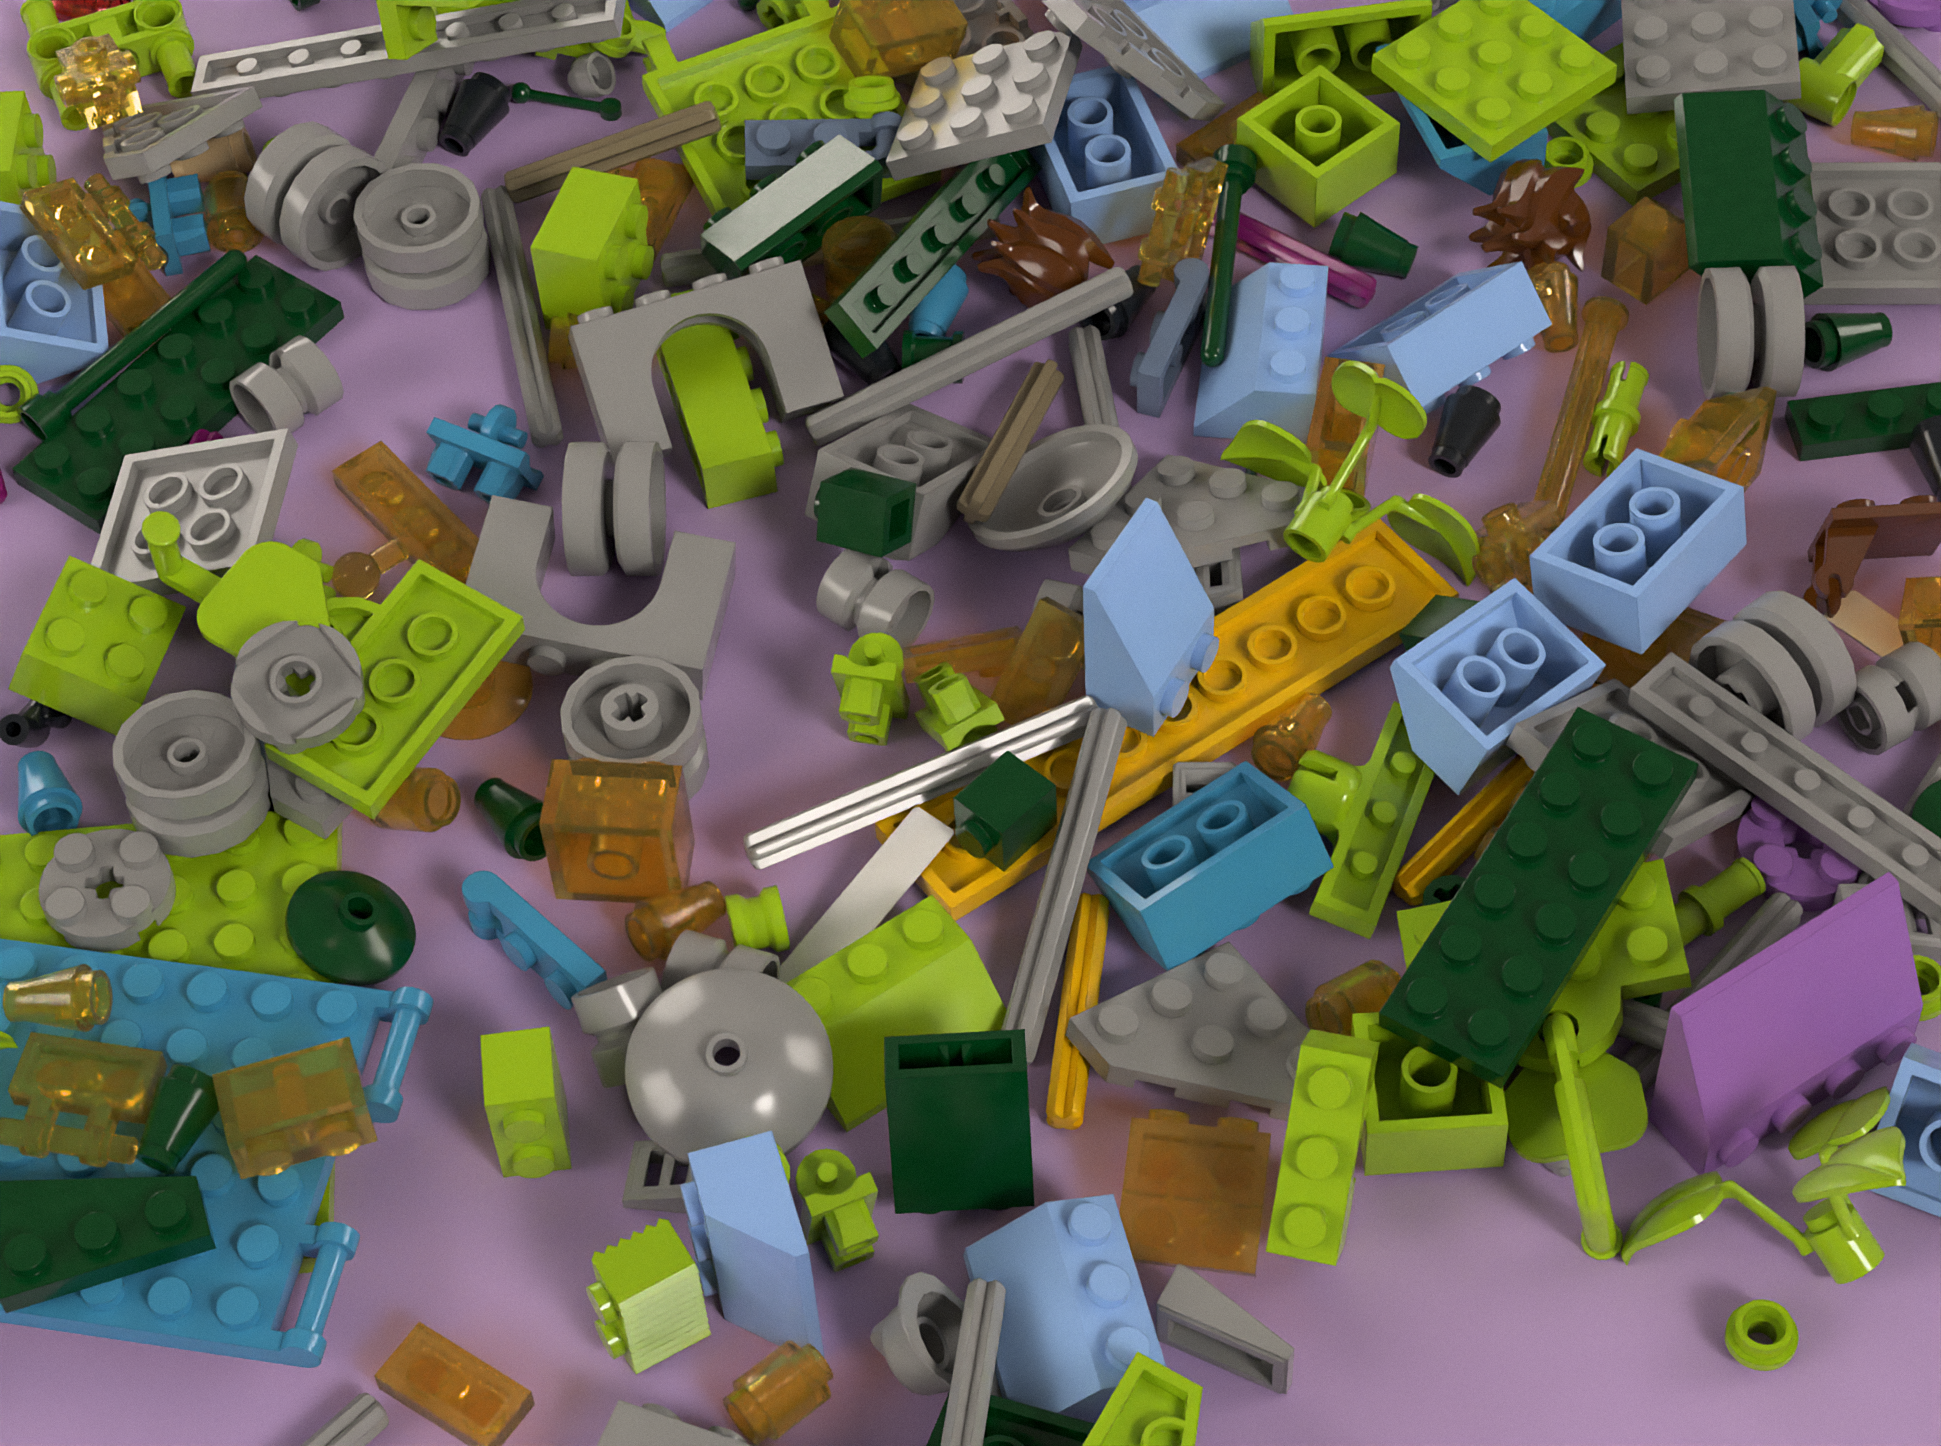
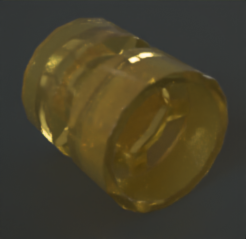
[822,216,896,307]

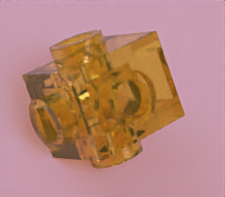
[54,33,143,130]
[1472,500,1563,594]

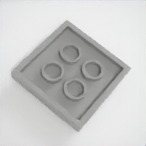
[1621,0,1801,114]
[886,30,1083,181]
[1804,162,1941,305]
[91,428,298,596]
[1506,678,1756,859]

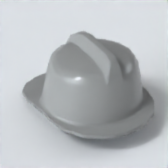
[870,1272,1002,1397]

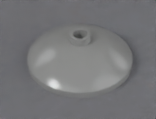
[968,424,1138,552]
[625,968,833,1166]

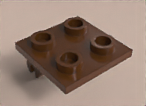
[1802,495,1941,618]

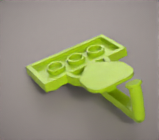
[142,511,525,819]
[1396,859,1692,1260]

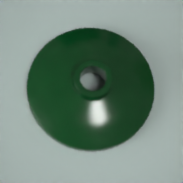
[285,870,416,986]

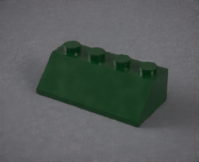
[1673,90,1824,299]

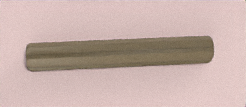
[504,101,721,204]
[956,359,1064,525]

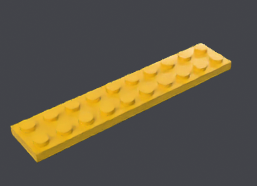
[875,519,1459,921]

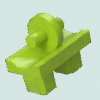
[831,632,910,746]
[913,661,1005,752]
[795,1148,879,1272]

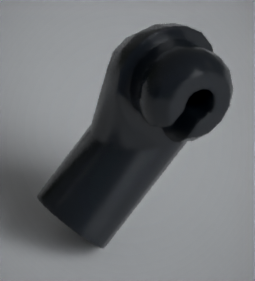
[0,699,72,748]

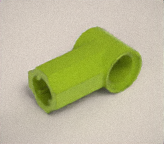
[1782,23,1884,126]

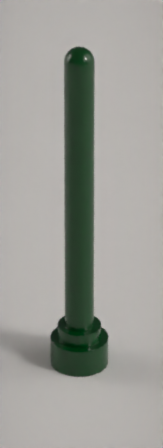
[1200,144,1257,367]
[17,249,247,442]

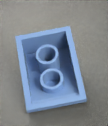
[1083,498,1219,737]

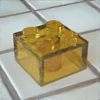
[539,758,695,906]

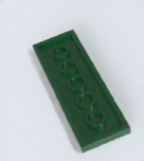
[12,255,345,534]
[1379,707,1698,1089]

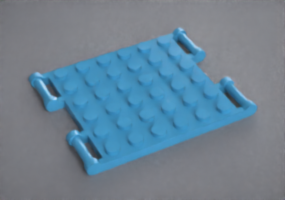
[0,939,434,1368]

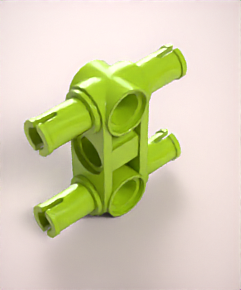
[20,0,196,131]

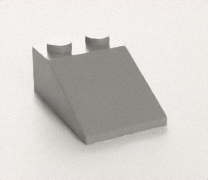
[804,404,992,561]

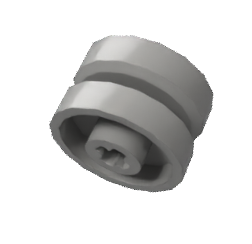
[244,121,388,271]
[353,163,491,310]
[1697,266,1805,399]
[562,441,667,576]
[1689,591,1857,741]
[560,655,709,821]
[112,690,272,858]

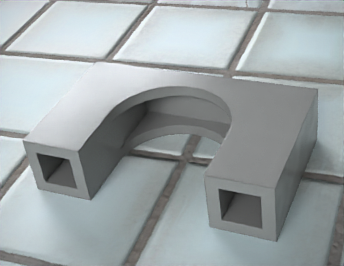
[568,257,844,470]
[465,495,736,701]

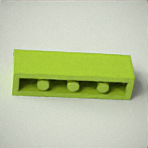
[656,289,784,509]

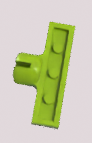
[1287,701,1435,939]

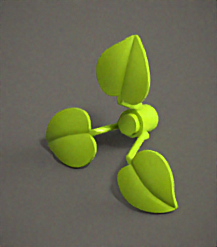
[1220,360,1481,587]
[1621,1086,1906,1284]

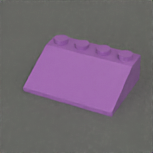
[1648,872,1923,1175]

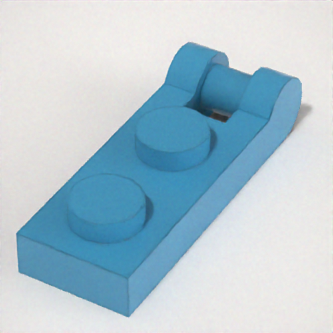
[462,870,607,1010]

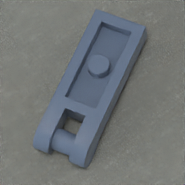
[744,111,902,180]
[1130,258,1209,418]

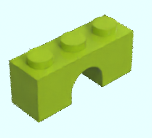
[1266,1029,1380,1266]

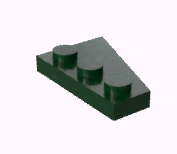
[0,1176,216,1313]

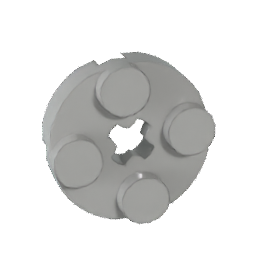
[231,620,365,754]
[39,829,176,952]

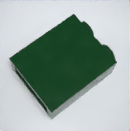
[884,1029,1035,1214]

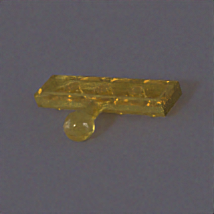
[331,441,479,599]

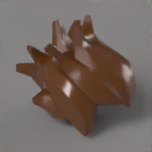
[1468,158,1592,288]
[971,186,1115,308]

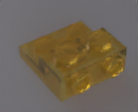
[1120,1109,1272,1277]

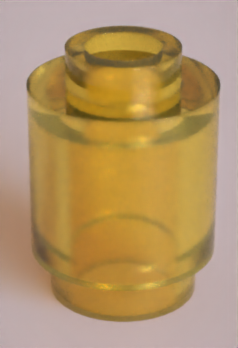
[203,171,264,253]
[369,767,461,832]
[1305,959,1401,1037]
[723,1340,833,1445]

